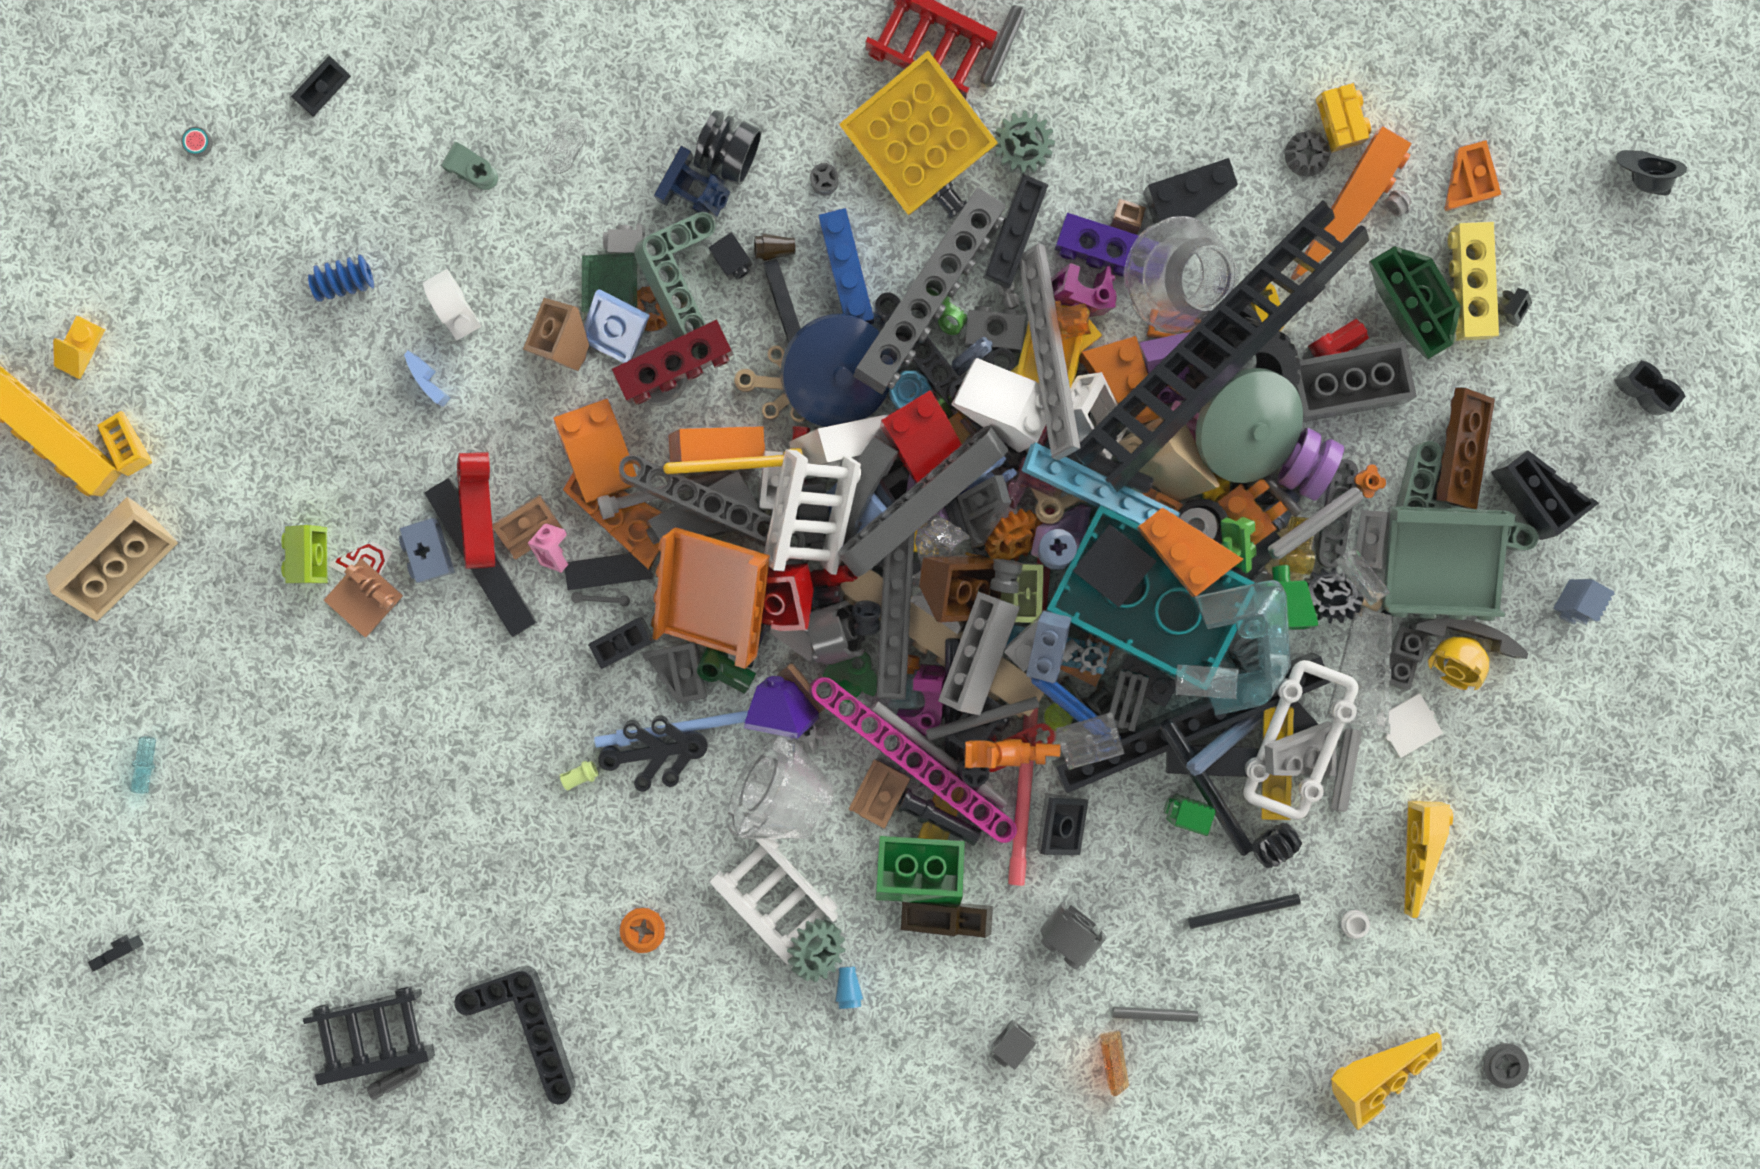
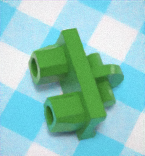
[1221,517,1257,573]

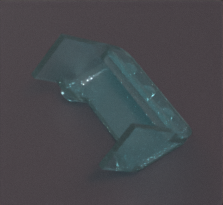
[1195,580,1291,715]

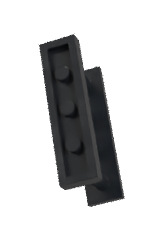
[303,986,435,1086]

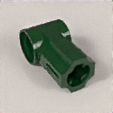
[697,647,756,694]

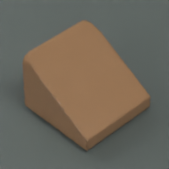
[1110,199,1146,235]

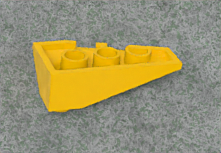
[1404,801,1453,918]

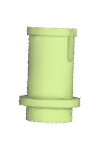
[560,761,598,791]

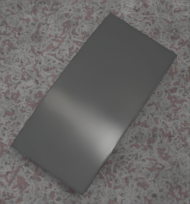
[1380,626,1428,691]

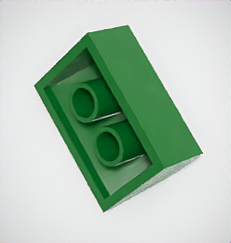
[875,836,965,905]

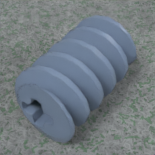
[1038,529,1077,570]

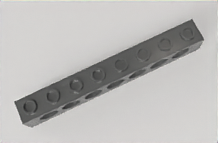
[853,187,1006,395]

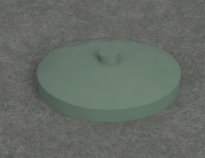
[1196,368,1303,483]

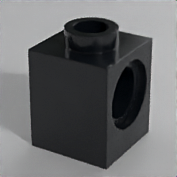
[708,232,753,280]

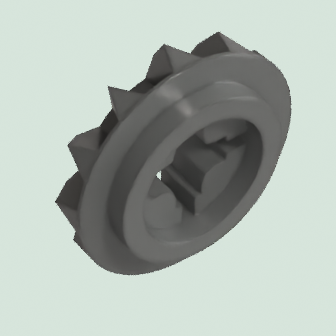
[1285,130,1331,177]
[1482,1042,1529,1089]

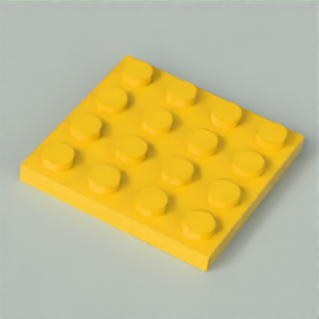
[839,50,999,215]

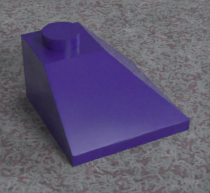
[744,676,819,739]

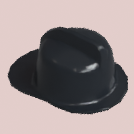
[1616,150,1687,196]

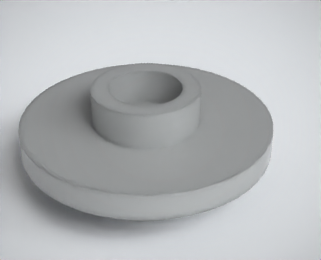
[1180,508,1217,540]

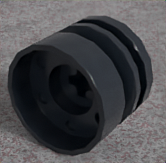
[694,110,762,185]

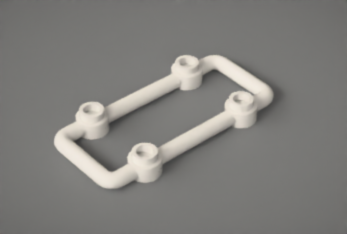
[1243,660,1358,820]

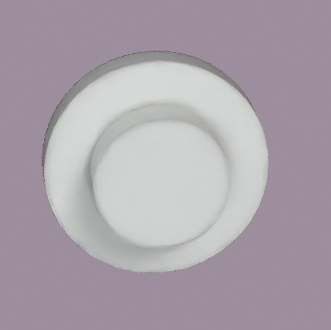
[1341,910,1370,939]

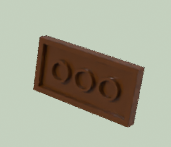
[1437,387,1495,509]

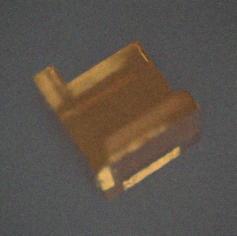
[1055,301,1091,339]

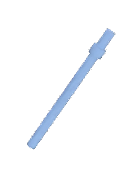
[594,710,748,748]

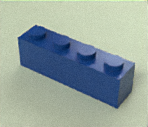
[818,208,874,324]

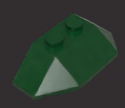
[1369,246,1461,360]

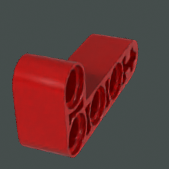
[457,452,495,569]

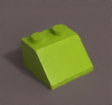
[281,525,328,584]

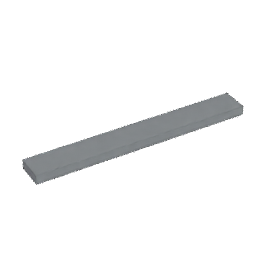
[1019,243,1080,460]

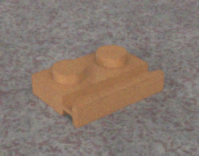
[492,494,563,560]
[848,759,911,829]

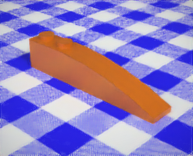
[1290,126,1412,280]

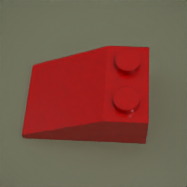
[880,390,962,483]

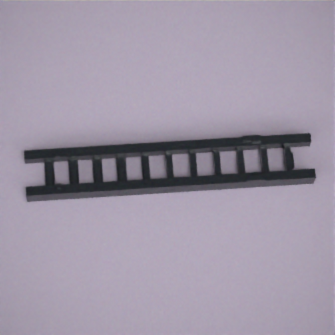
[1074,200,1370,493]

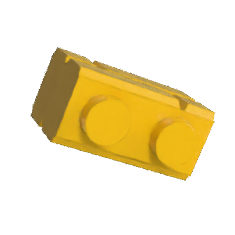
[1316,83,1371,153]

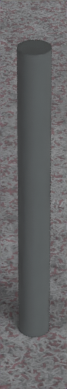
[926,696,1040,740]

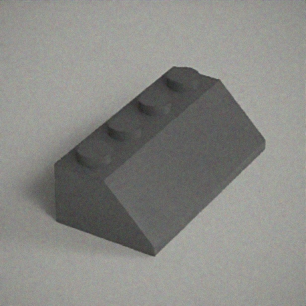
[1295,341,1417,422]

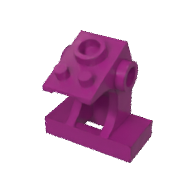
[1051,263,1117,317]
[896,664,945,736]

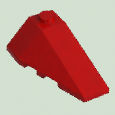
[761,563,814,631]

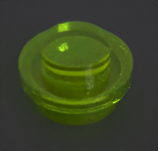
[1044,703,1073,731]

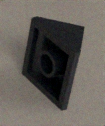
[1037,793,1089,855]

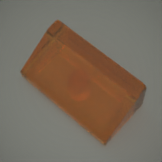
[1099,1031,1129,1097]

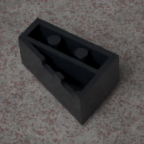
[1143,158,1238,243]

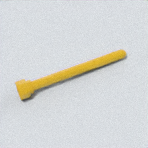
[663,448,803,474]

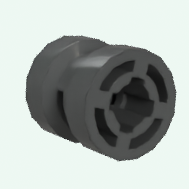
[989,559,1023,593]

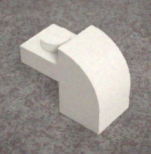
[423,269,481,340]

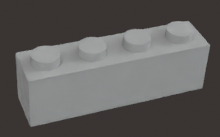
[938,592,1020,716]

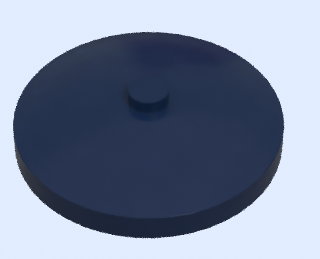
[781,314,894,427]

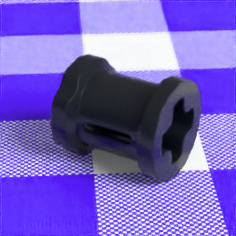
[932,182,967,220]

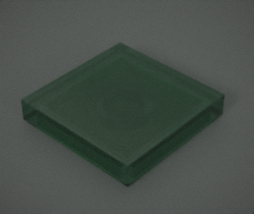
[581,253,637,313]

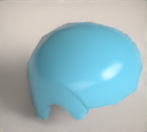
[889,370,932,409]

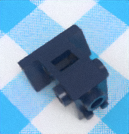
[654,145,731,217]

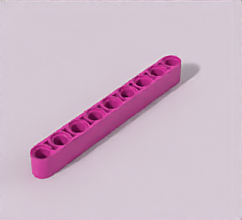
[809,677,1017,843]

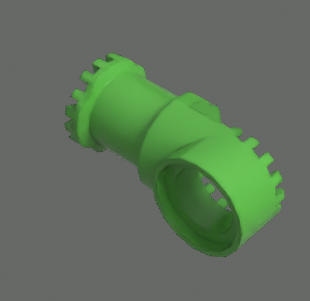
[926,288,967,335]

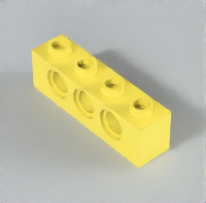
[1447,222,1499,341]

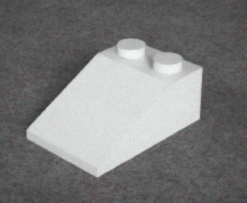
[951,358,1046,453]

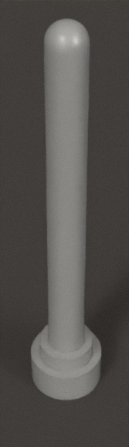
[597,470,731,520]

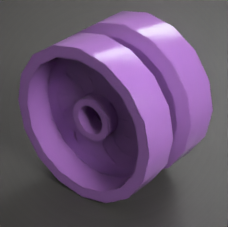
[1277,428,1344,501]

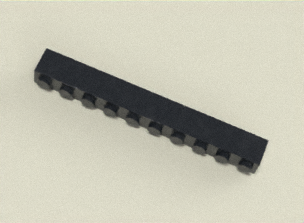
[1052,652,1331,793]

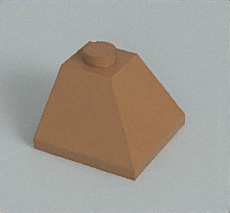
[523,298,589,371]

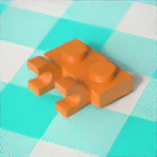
[1218,479,1287,545]

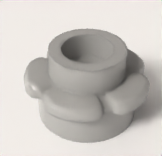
[1385,190,1412,217]

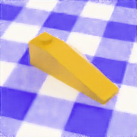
[1331,1032,1442,1130]

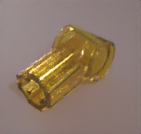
[1279,516,1315,575]

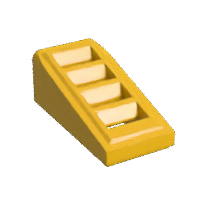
[97,411,152,476]

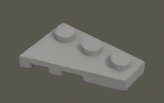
[1265,721,1337,776]

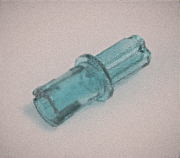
[130,736,156,794]

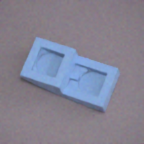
[404,350,450,407]

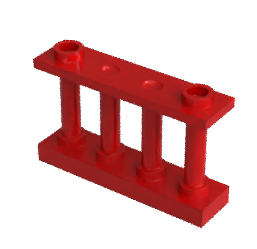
[865,0,998,100]

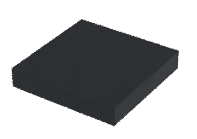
[1072,524,1156,607]

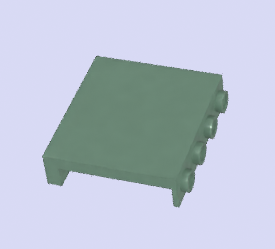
[1382,506,1515,621]

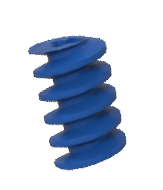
[308,254,374,302]

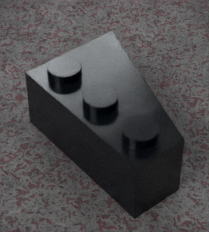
[1491,450,1599,540]

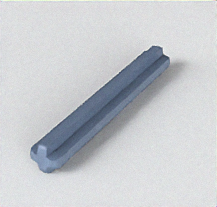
[1186,711,1263,776]

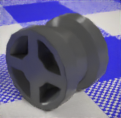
[810,163,839,196]

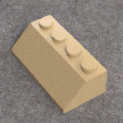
[46,497,178,621]

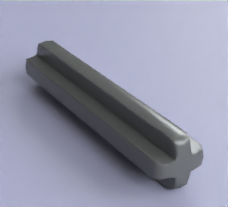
[980,5,1025,87]

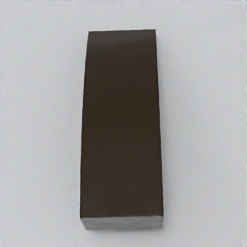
[901,902,993,938]

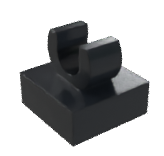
[1498,288,1532,327]

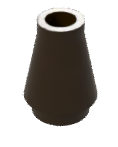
[754,233,796,261]

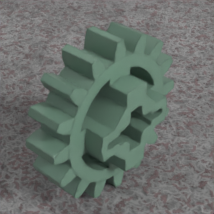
[994,111,1055,175]
[787,918,846,982]

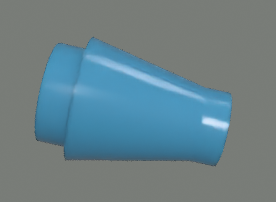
[835,966,864,1009]

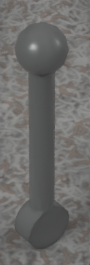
[571,592,630,606]

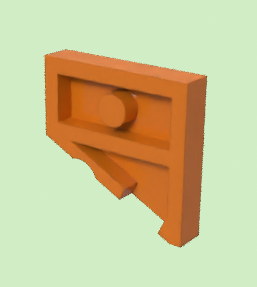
[1445,140,1502,211]

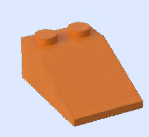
[553,398,637,504]

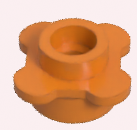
[1354,464,1386,498]

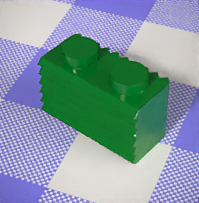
[1164,793,1215,836]

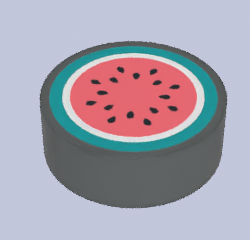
[181,127,213,157]

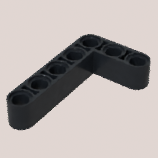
[875,292,1015,411]
[454,966,576,1105]

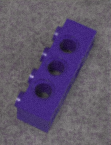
[1054,212,1175,287]

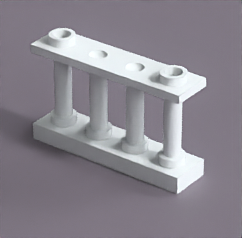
[764,449,861,574]
[709,832,838,965]

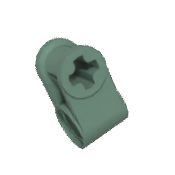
[440,141,498,190]

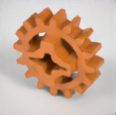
[984,509,1043,561]

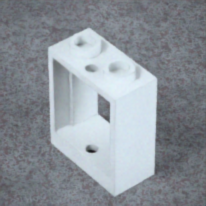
[1070,372,1127,459]

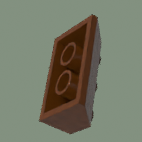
[919,556,1002,623]

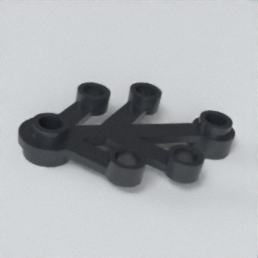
[598,715,708,792]

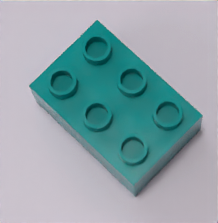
[1046,505,1260,691]

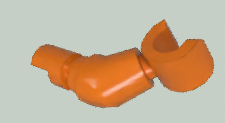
[964,739,1061,768]

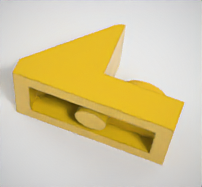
[53,316,106,379]

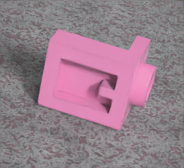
[528,524,568,572]

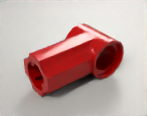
[1307,318,1369,358]

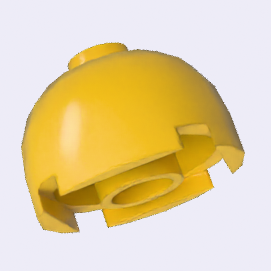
[1428,637,1489,691]

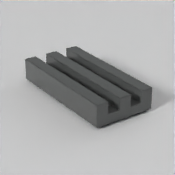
[1106,668,1149,731]

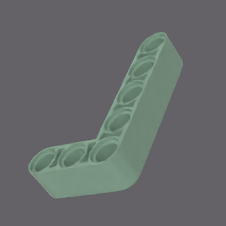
[634,212,716,359]
[1396,441,1539,551]

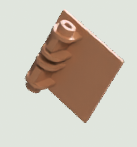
[324,558,403,638]

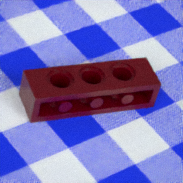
[612,319,734,405]

